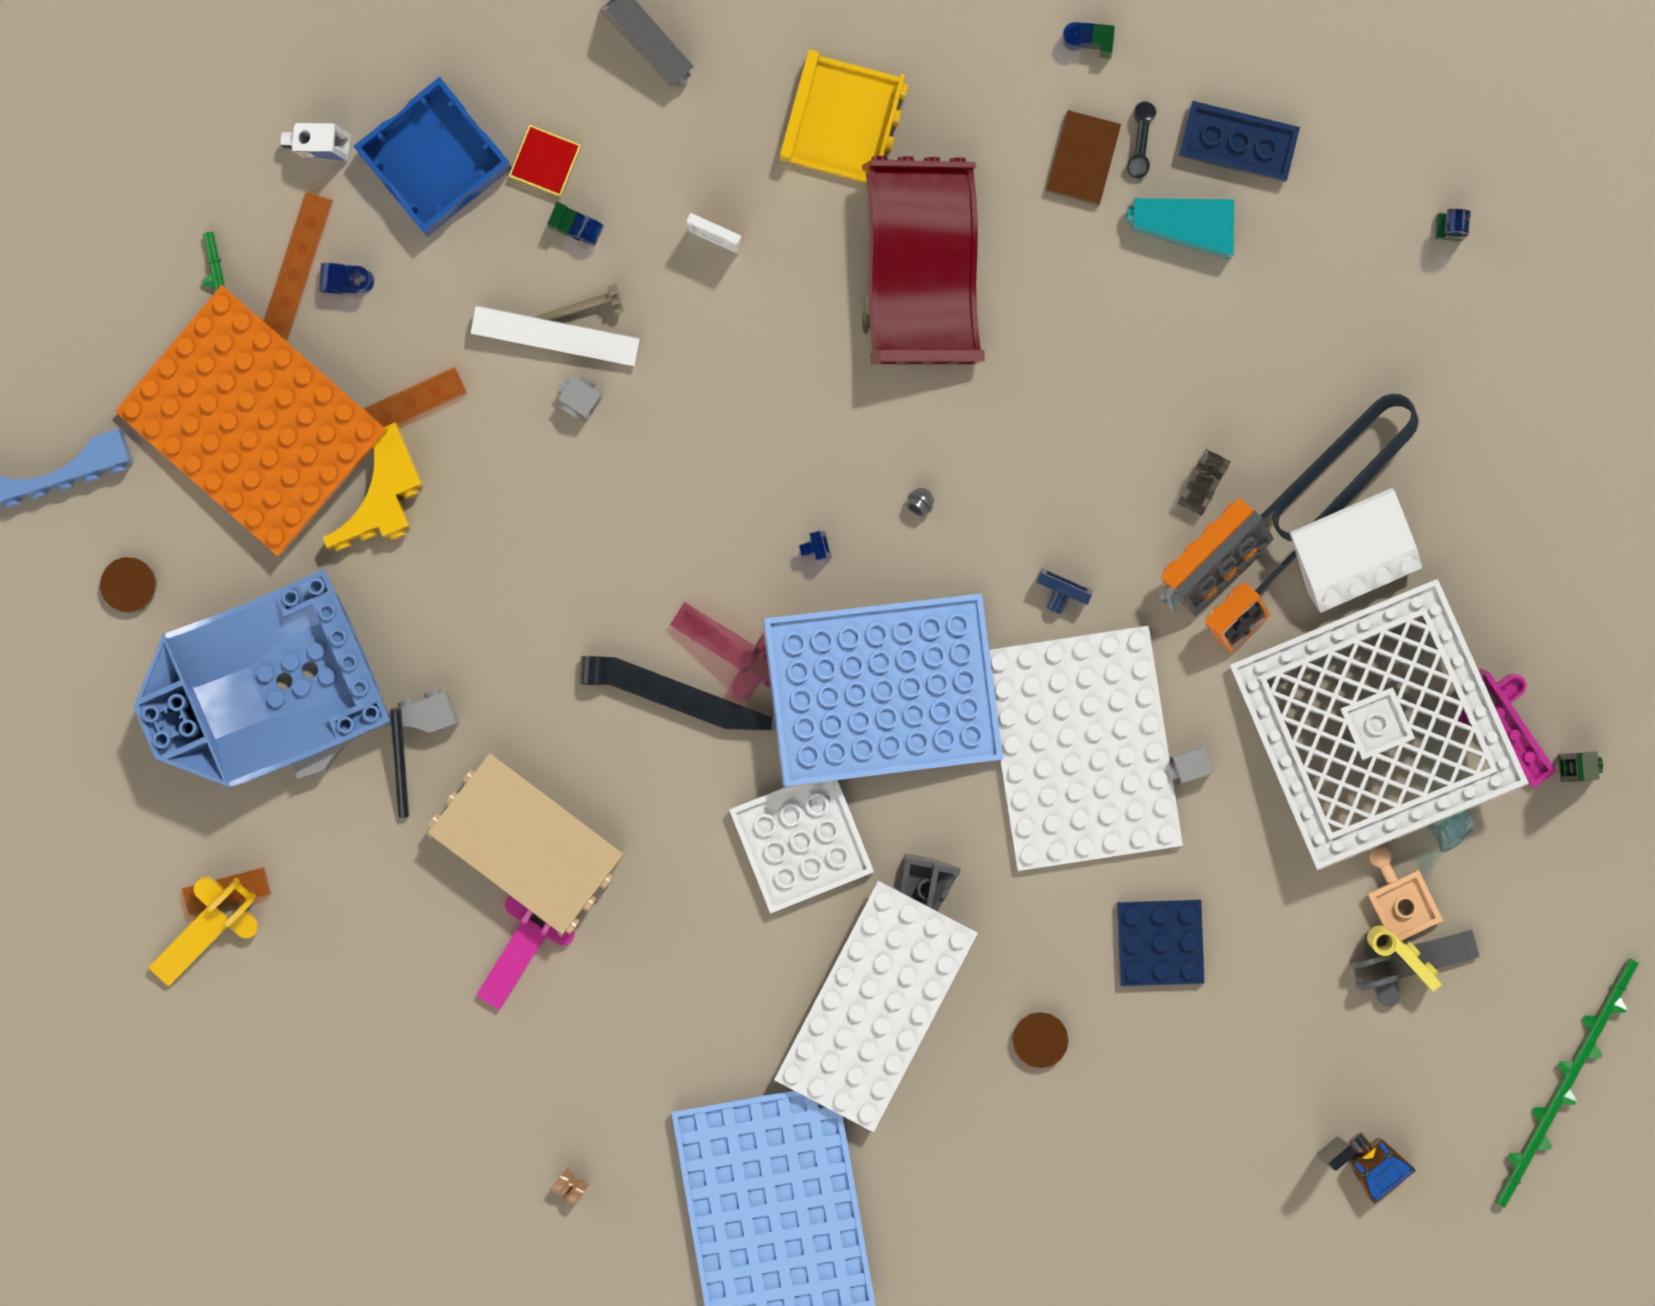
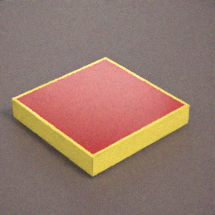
[509,125,581,197]

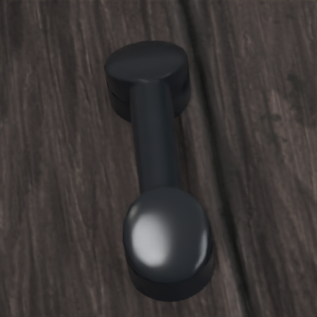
[1127,101,1157,179]

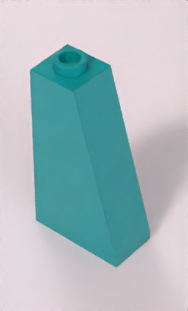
[1127,198,1234,259]

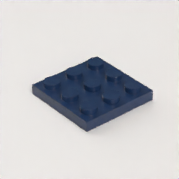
[1117,899,1205,986]

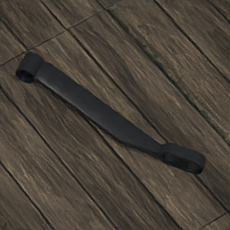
[580,656,776,731]

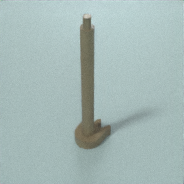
[535,284,624,321]

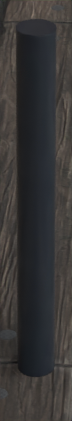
[390,708,409,818]

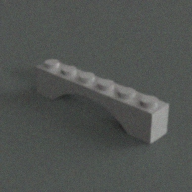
[292,689,459,779]

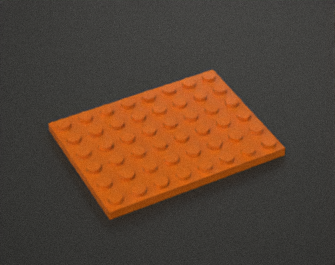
[115,285,388,557]

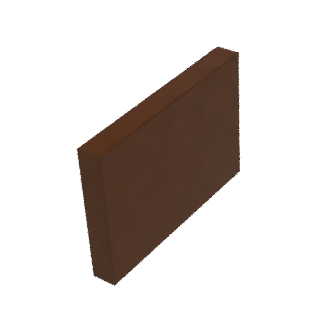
[1046,110,1121,205]

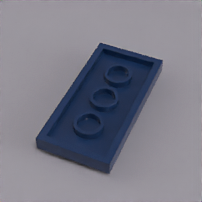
[1178,101,1300,182]

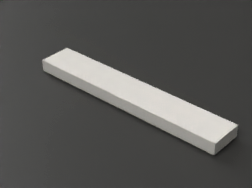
[471,305,640,366]

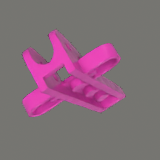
[1458,668,1557,788]
[476,896,575,1010]

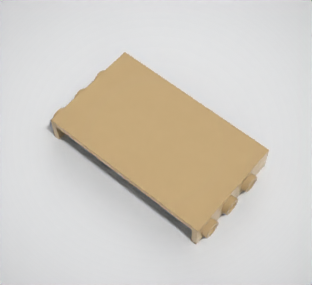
[427,753,623,937]

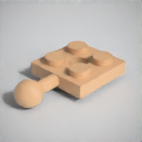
[1367,846,1443,941]

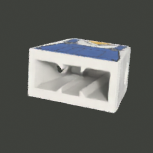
[281,123,351,162]

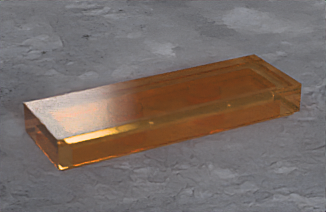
[182,867,271,915]

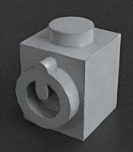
[557,376,603,421]

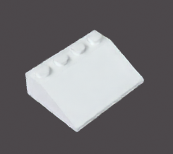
[1290,488,1422,613]

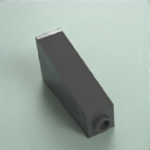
[600,0,694,86]

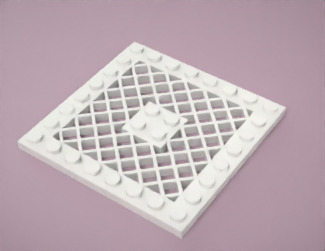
[1230,579,1528,871]

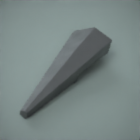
[899,854,960,911]

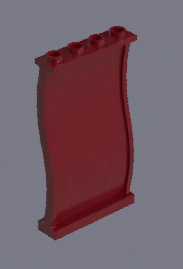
[862,156,985,365]

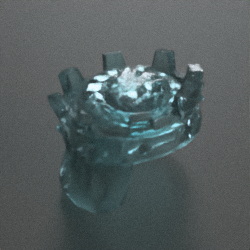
[1426,808,1474,853]

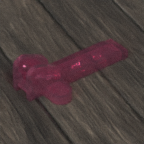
[670,602,771,699]

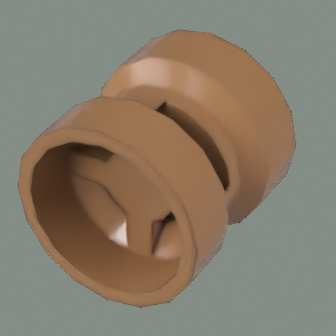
[550,1168,589,1207]

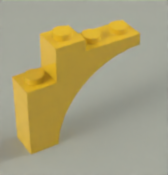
[323,423,424,552]

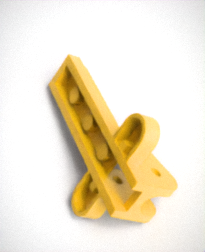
[148,876,259,986]

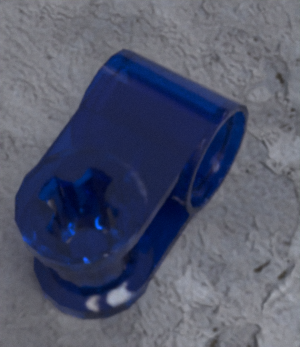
[319,263,375,294]

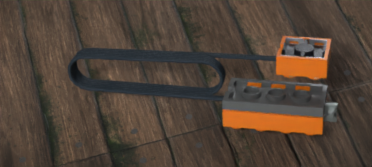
[1158,393,1419,654]

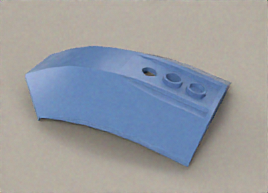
[133,569,391,787]

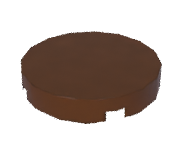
[100,557,157,613]
[1013,1012,1069,1068]

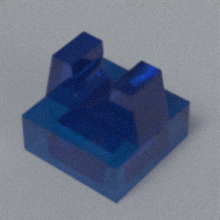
[799,531,832,561]

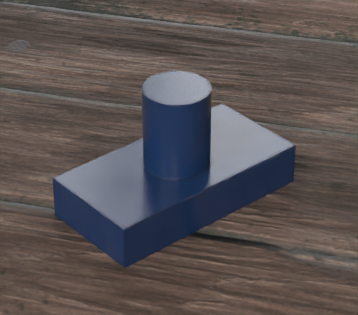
[1037,568,1093,614]

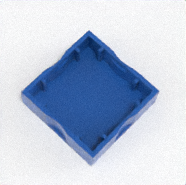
[353,77,512,237]

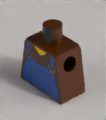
[1348,1132,1416,1204]

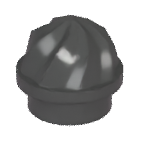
[906,488,935,517]

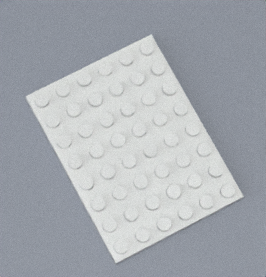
[989,626,1183,871]

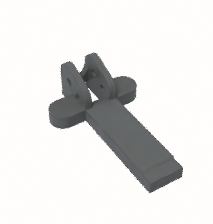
[1350,930,1480,1007]

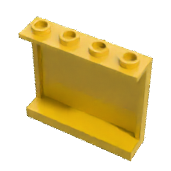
[780,49,909,184]

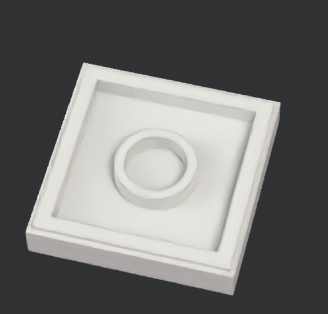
[686,213,743,254]

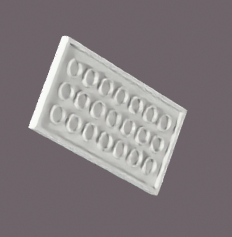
[774,880,978,1132]

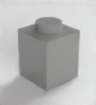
[1168,747,1214,784]

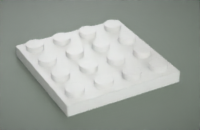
[729,780,874,914]

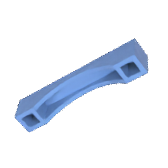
[0,429,134,508]

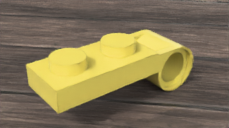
[1367,925,1442,992]

